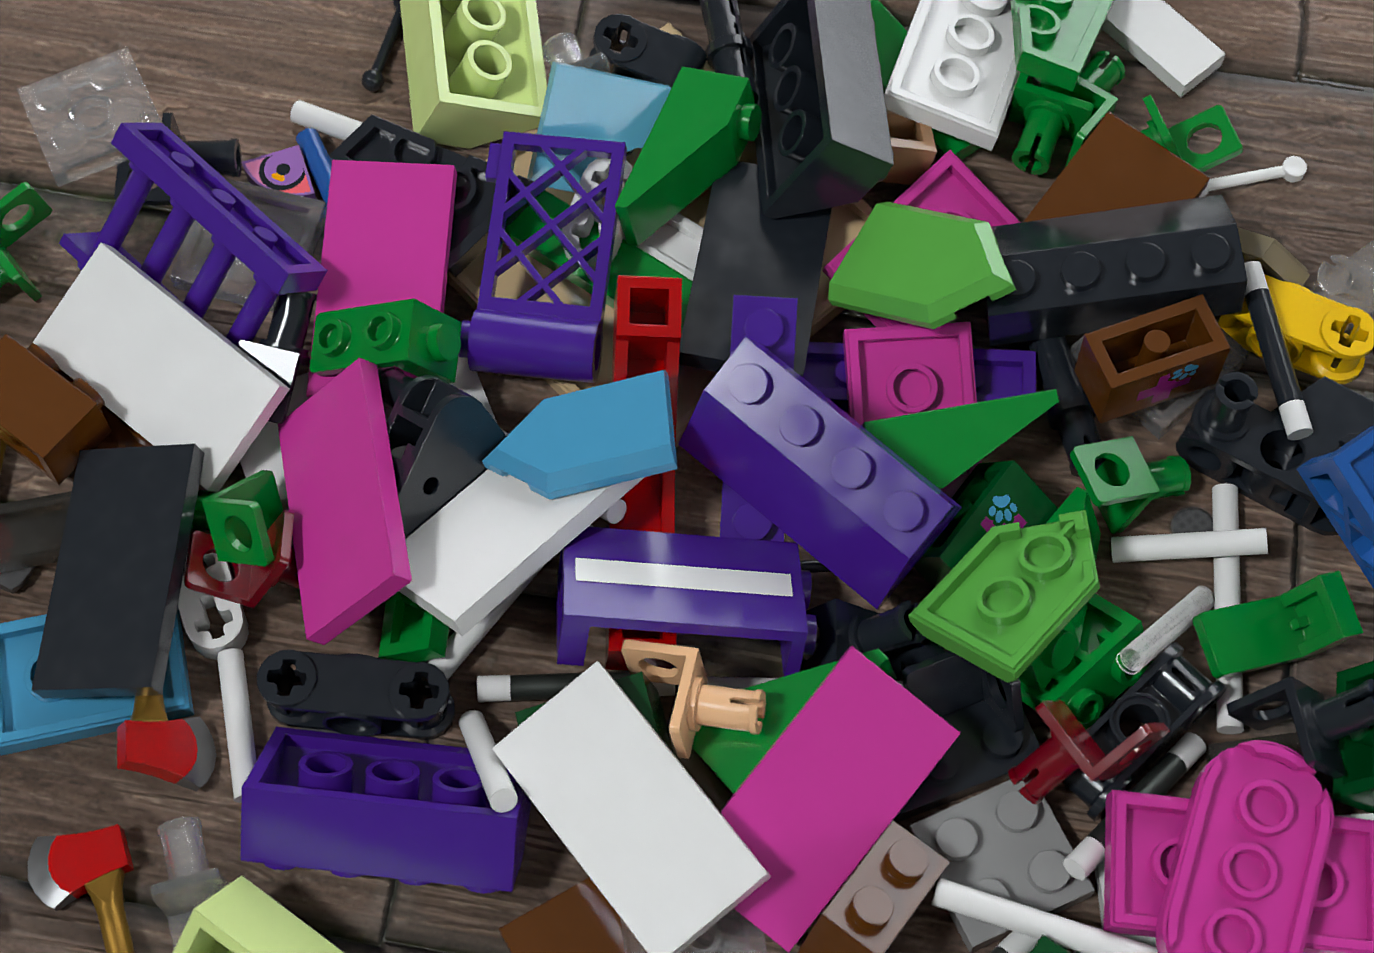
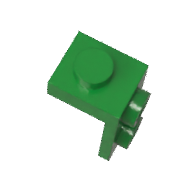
[310,298,462,383]
[1193,570,1363,679]

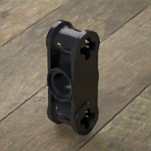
[1062,642,1227,822]
[257,649,455,740]

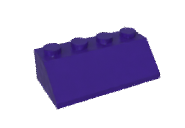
[678,337,962,610]
[240,727,532,893]

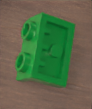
[996,593,1153,729]

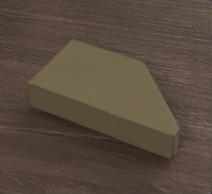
[1238,227,1310,286]

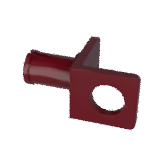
[184,510,299,608]
[1008,700,1169,805]

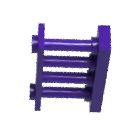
[59,123,328,347]

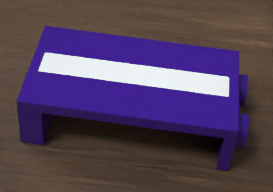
[557,527,817,677]

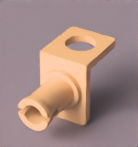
[622,640,766,759]

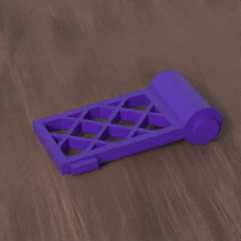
[459,131,627,384]

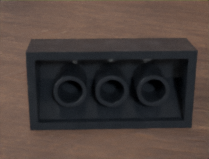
[749,0,894,219]
[983,195,1248,346]

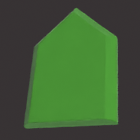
[828,202,1016,329]
[908,510,1100,683]

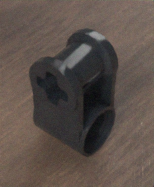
[587,13,707,88]

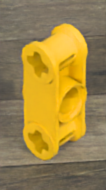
[1217,274,1374,384]

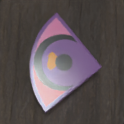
[242,145,318,207]

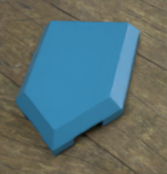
[482,370,678,500]

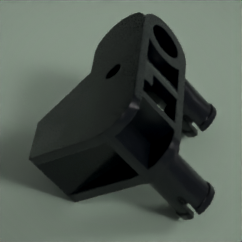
[378,367,506,539]
[1176,372,1374,536]

